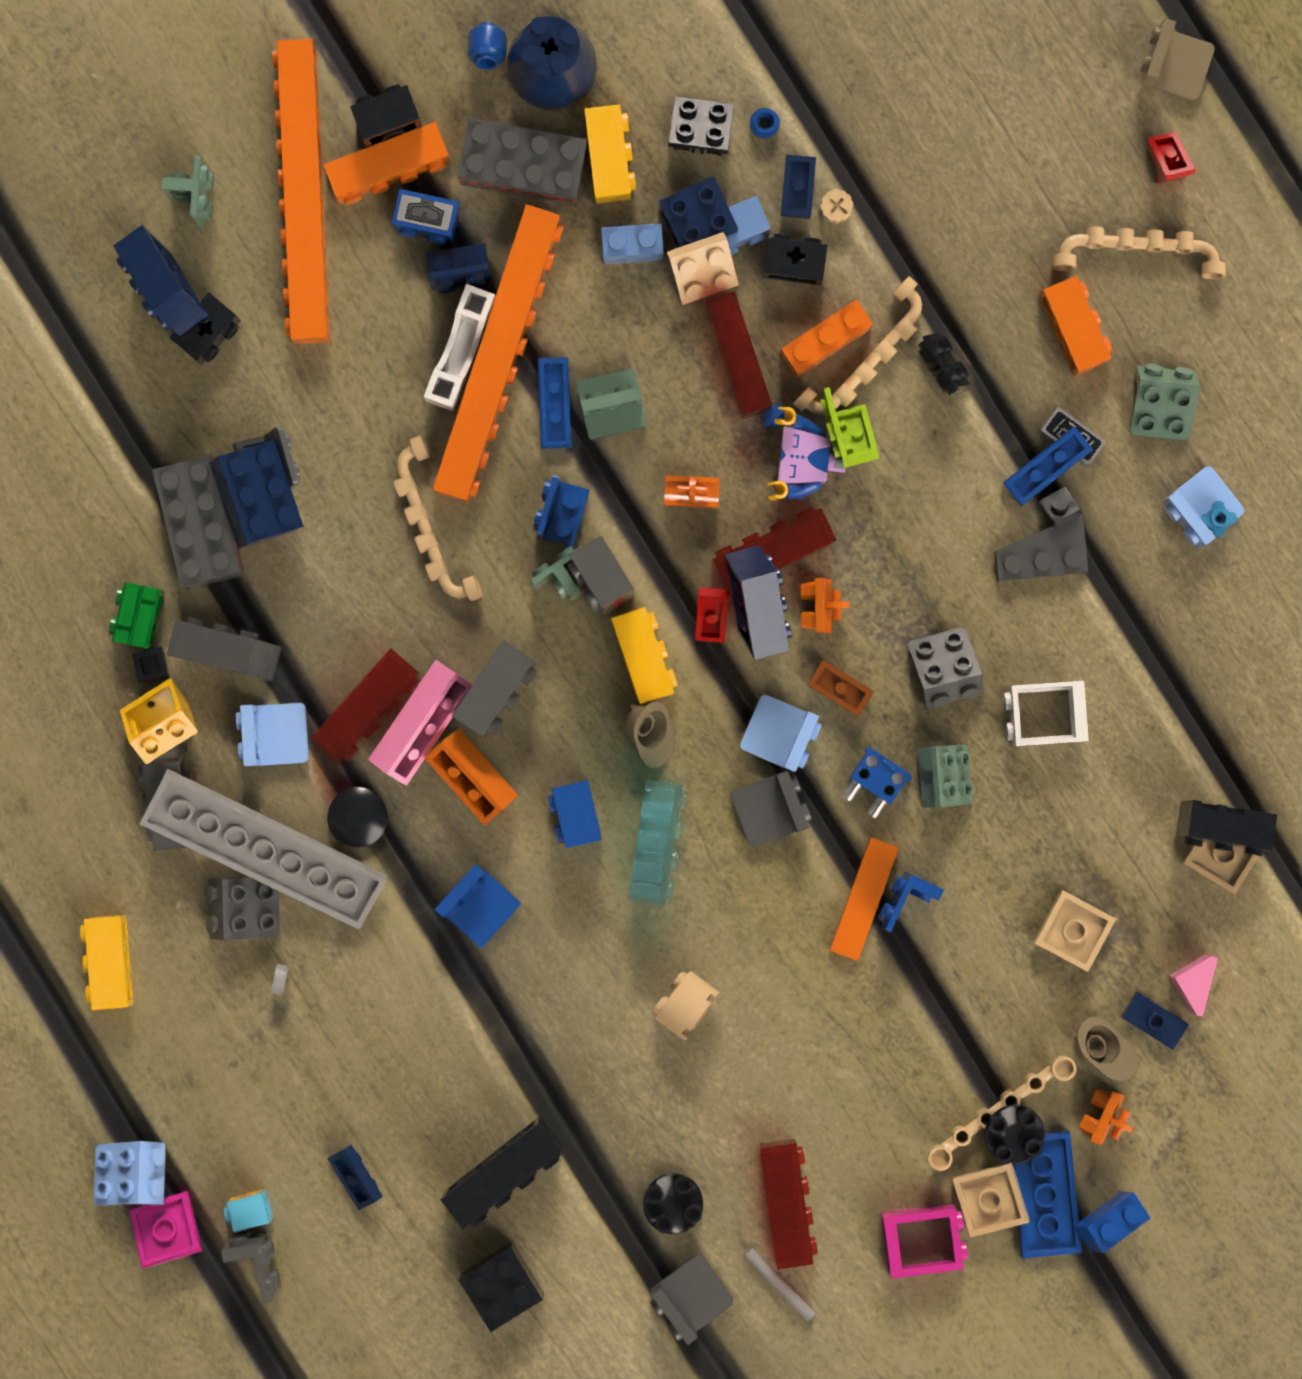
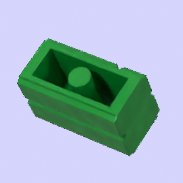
[109,582,165,649]

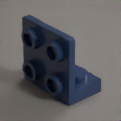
[659,177,738,248]
[426,243,491,293]

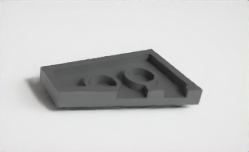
[994,513,1088,582]

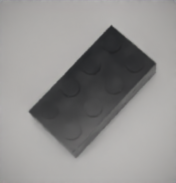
[441,1116,562,1229]

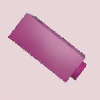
[881,1204,968,1279]

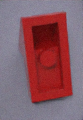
[1147,131,1195,184]
[695,588,729,643]

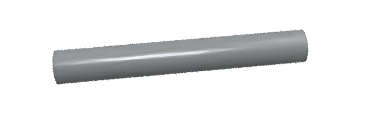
[744,1247,815,1321]

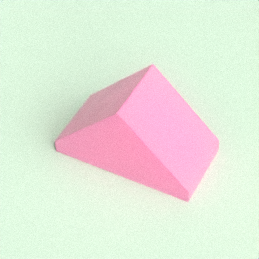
[1169,954,1218,1017]

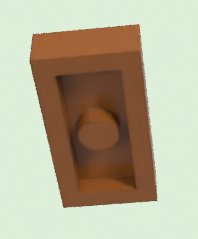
[806,660,874,717]

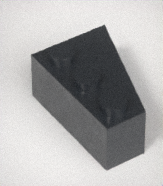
[1176,800,1277,856]

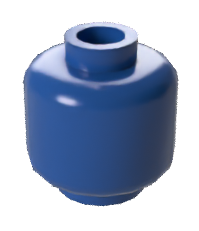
[468,22,507,70]

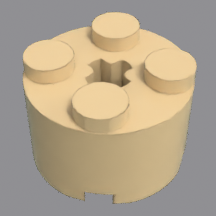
[653,971,720,1041]

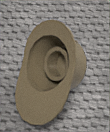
[625,702,676,768]
[1074,1016,1138,1082]

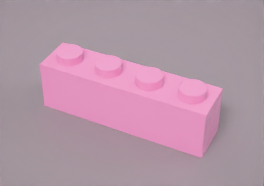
[368,660,473,786]

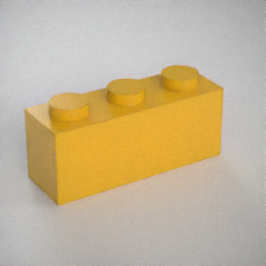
[584,104,636,204]
[611,607,678,704]
[80,914,134,1010]

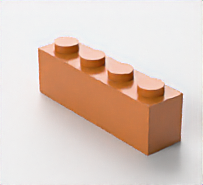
[323,121,451,205]

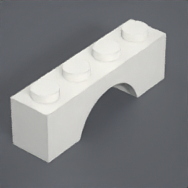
[424,284,495,412]

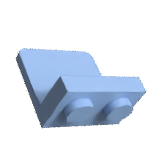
[1161,466,1244,548]
[740,695,822,772]
[236,703,309,766]
[94,1141,166,1206]

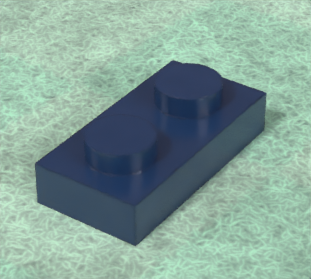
[780,154,816,219]
[327,1144,383,1210]

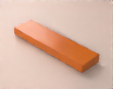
[829,837,899,961]

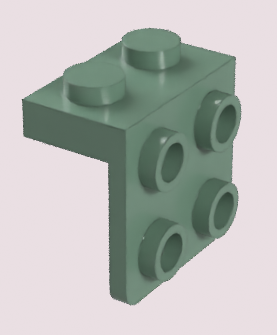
[1130,364,1201,440]

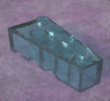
[628,779,687,905]

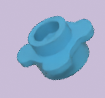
[1201,501,1237,537]

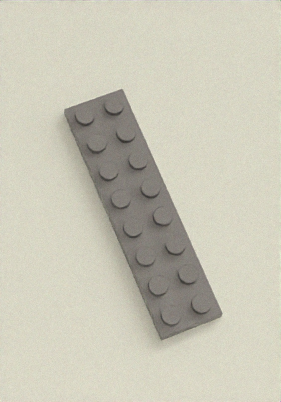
[139,769,388,930]

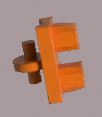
[664,475,720,509]
[801,577,850,634]
[1078,1089,1134,1145]

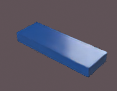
[538,357,571,449]
[1003,426,1093,506]

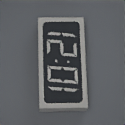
[1039,407,1106,467]

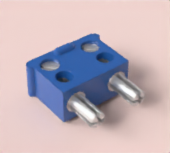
[842,747,912,818]

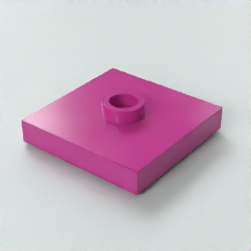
[129,1191,203,1269]

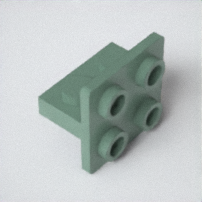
[161,155,214,228]
[576,369,647,440]
[529,546,581,601]
[918,744,973,808]

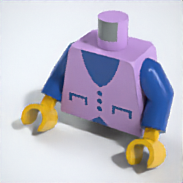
[768,407,846,500]

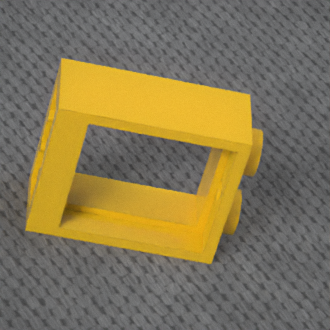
[120,678,198,765]

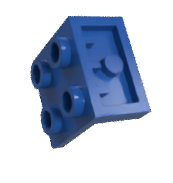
[533,475,590,548]
[434,863,521,947]
[878,872,944,933]

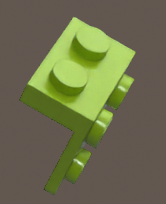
[820,387,880,468]

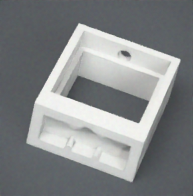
[1003,681,1089,746]

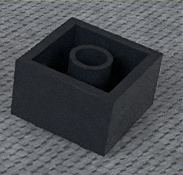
[350,84,422,148]
[459,1241,544,1332]

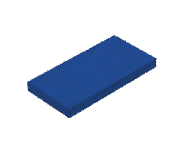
[1013,1130,1082,1259]

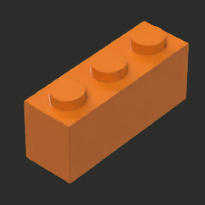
[1039,275,1113,377]
[779,299,873,379]
[425,728,519,826]

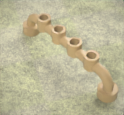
[1052,226,1226,280]
[792,276,922,415]
[394,435,483,602]
[927,1055,1077,1171]

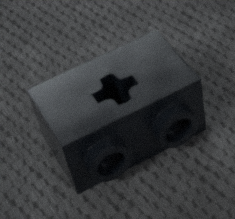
[762,234,828,286]
[169,292,241,366]

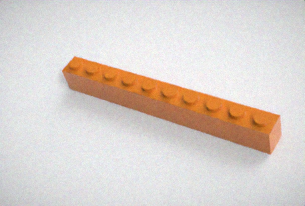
[272,39,330,344]
[432,204,565,504]

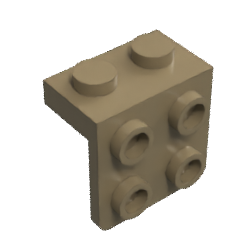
[1140,18,1215,101]

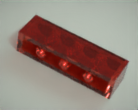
[705,291,772,420]
[711,507,837,593]
[310,648,420,763]
[759,1139,818,1269]

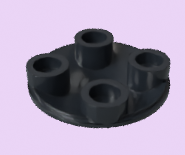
[327,787,388,847]
[984,1104,1045,1164]
[643,1173,703,1234]

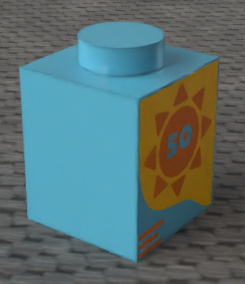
[224,1189,273,1232]

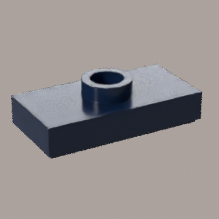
[1120,992,1189,1050]

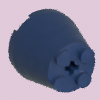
[507,16,597,110]

